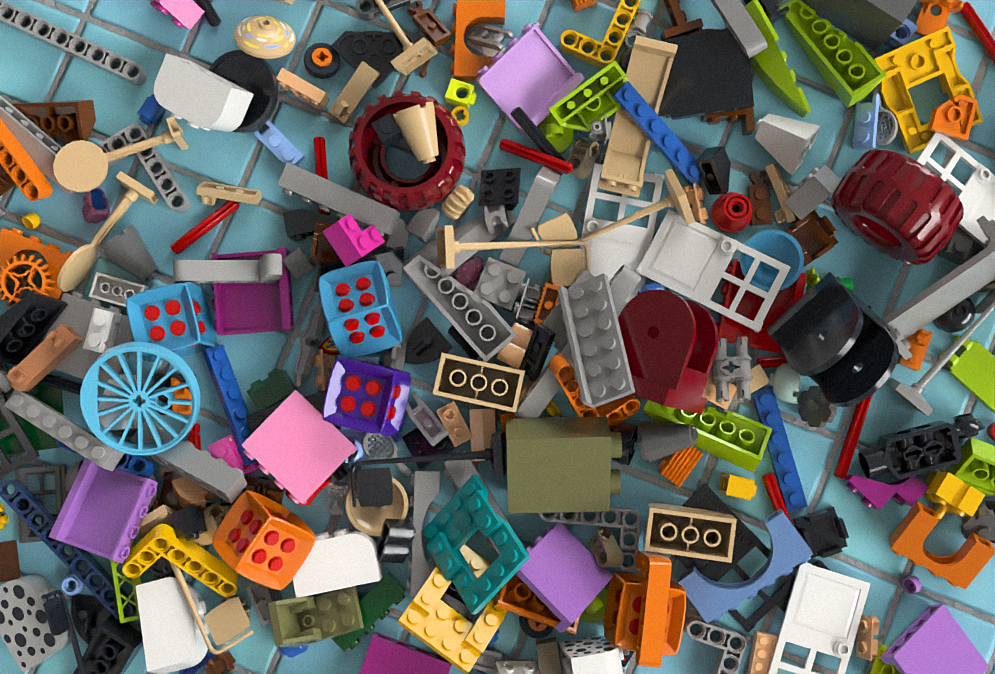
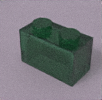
[246,368,298,411]

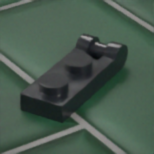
[519,323,556,383]

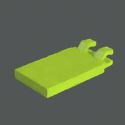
[939,335,995,413]

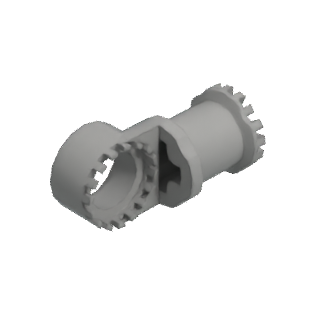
[623,9,653,49]

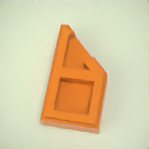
[171,377,192,415]

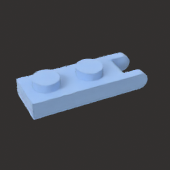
[852,94,880,150]
[252,120,305,166]

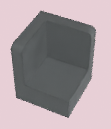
[283,247,314,280]

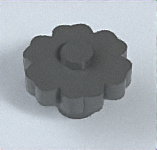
[798,386,837,427]
[960,505,995,541]

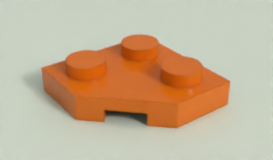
[927,94,978,141]

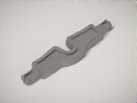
[293,297,325,388]

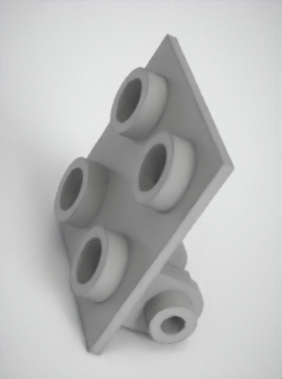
[513,278,542,325]

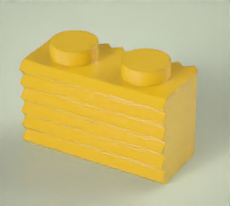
[718,473,757,501]

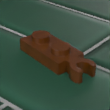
[407,0,452,47]
[747,170,773,226]

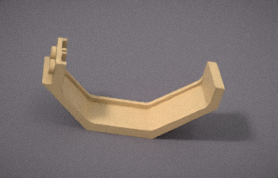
[598,35,678,198]

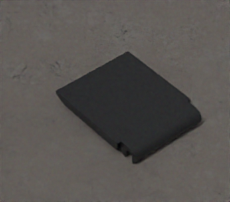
[658,28,754,120]

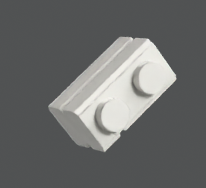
[83,308,122,353]

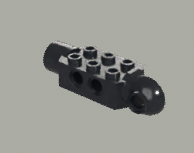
[858,413,985,480]

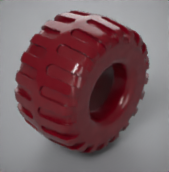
[348,90,466,212]
[831,149,964,265]

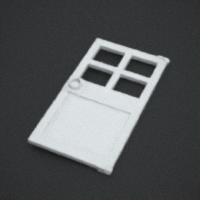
[916,132,995,248]
[579,163,665,303]
[635,209,791,333]
[767,562,870,674]

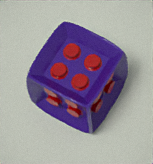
[322,357,411,436]

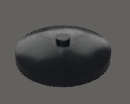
[209,50,278,133]

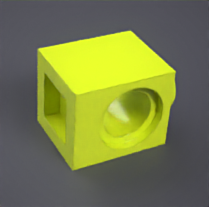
[445,78,477,110]

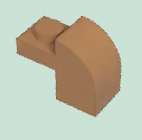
[171,476,219,510]

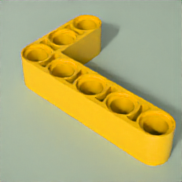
[559,0,641,69]
[122,524,239,597]

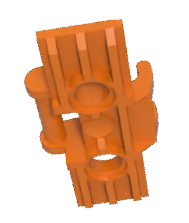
[914,0,964,36]

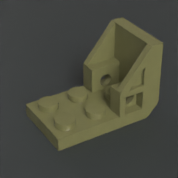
[268,586,364,647]

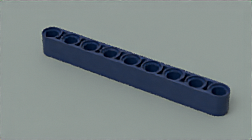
[0,479,137,621]

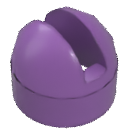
[902,576,922,594]

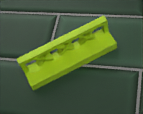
[110,539,142,623]

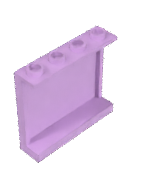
[475,22,585,135]

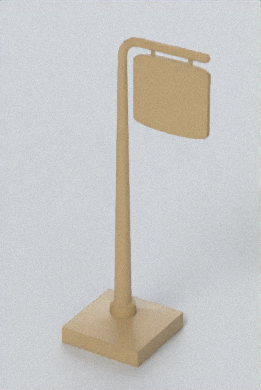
[375,0,439,76]
[530,168,695,256]
[436,225,590,286]
[137,504,254,654]

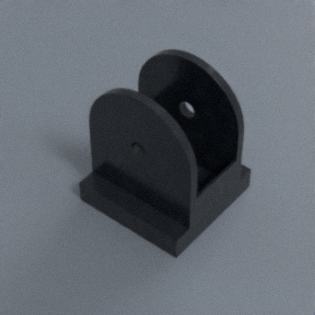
[766,272,899,407]

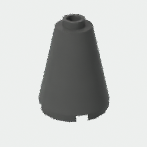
[100,225,158,282]
[637,421,698,462]

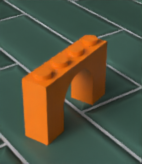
[450,0,505,82]
[0,227,73,300]
[888,501,995,590]

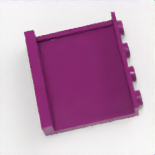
[210,247,295,336]
[359,632,452,674]

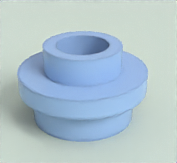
[62,574,83,595]

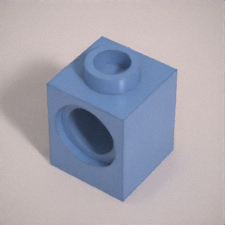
[883,18,918,50]

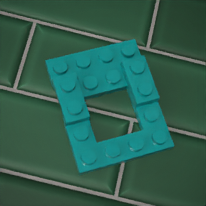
[423,475,531,614]

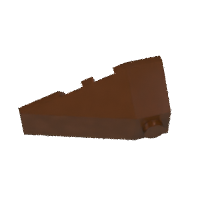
[12,100,96,144]

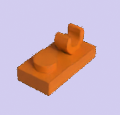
[897,329,932,371]

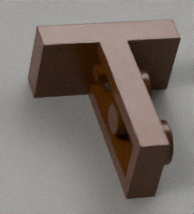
[660,0,704,42]
[701,107,755,135]

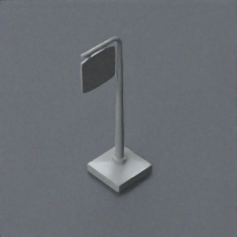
[886,288,995,416]

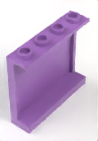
[49,458,158,564]
[516,522,613,633]
[880,604,989,674]

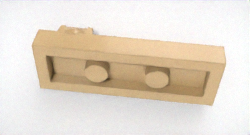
[328,61,380,124]
[765,164,800,224]
[196,181,263,206]

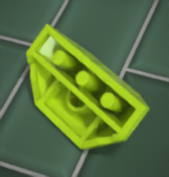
[548,60,627,132]

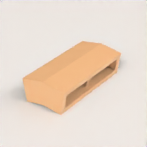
[469,408,496,461]

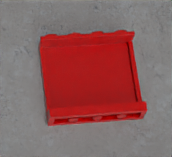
[715,258,807,355]

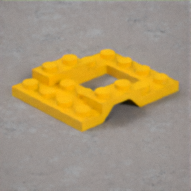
[873,26,983,154]
[397,544,507,674]

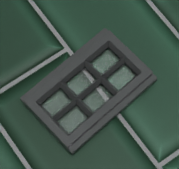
[15,465,68,543]

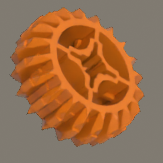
[0,254,55,307]

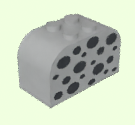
[0,574,75,673]

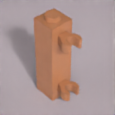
[6,324,83,392]

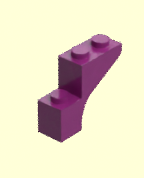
[843,474,929,510]

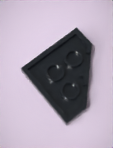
[331,31,415,90]

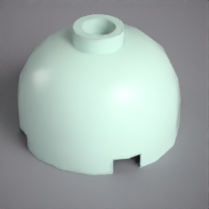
[769,362,802,404]

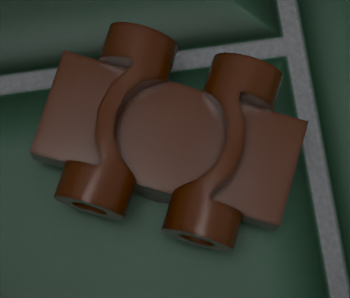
[204,651,236,674]

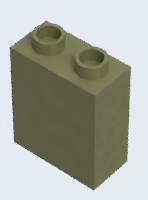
[506,416,622,513]

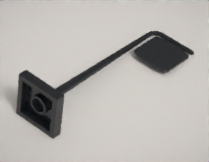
[350,432,506,507]
[41,590,87,674]

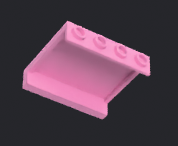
[242,390,358,504]

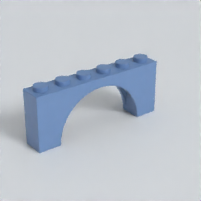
[677,508,813,624]

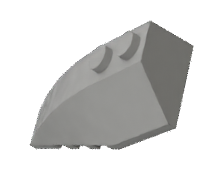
[402,207,517,298]
[403,254,517,363]

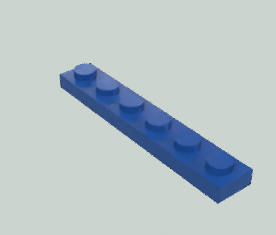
[612,81,702,186]
[202,345,258,466]
[751,387,808,512]

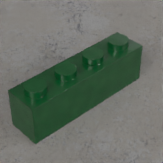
[331,572,406,652]

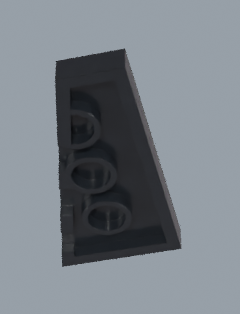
[318,246,404,287]

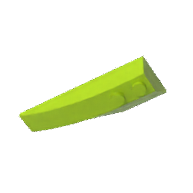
[727,0,811,118]
[779,0,887,108]
[643,400,772,473]
[951,437,995,496]

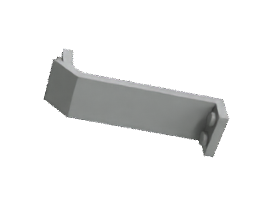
[882,215,995,360]

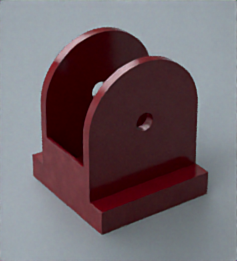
[618,289,718,415]

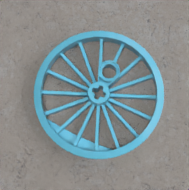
[80,342,201,455]

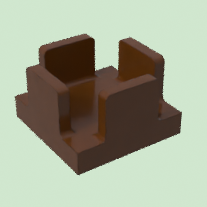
[784,210,839,267]
[310,222,340,264]

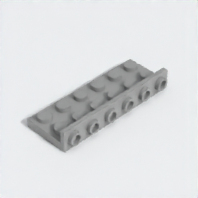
[558,273,635,408]

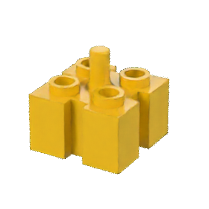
[924,470,985,520]

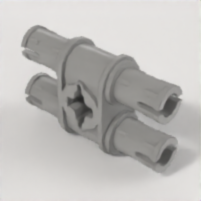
[712,337,753,402]

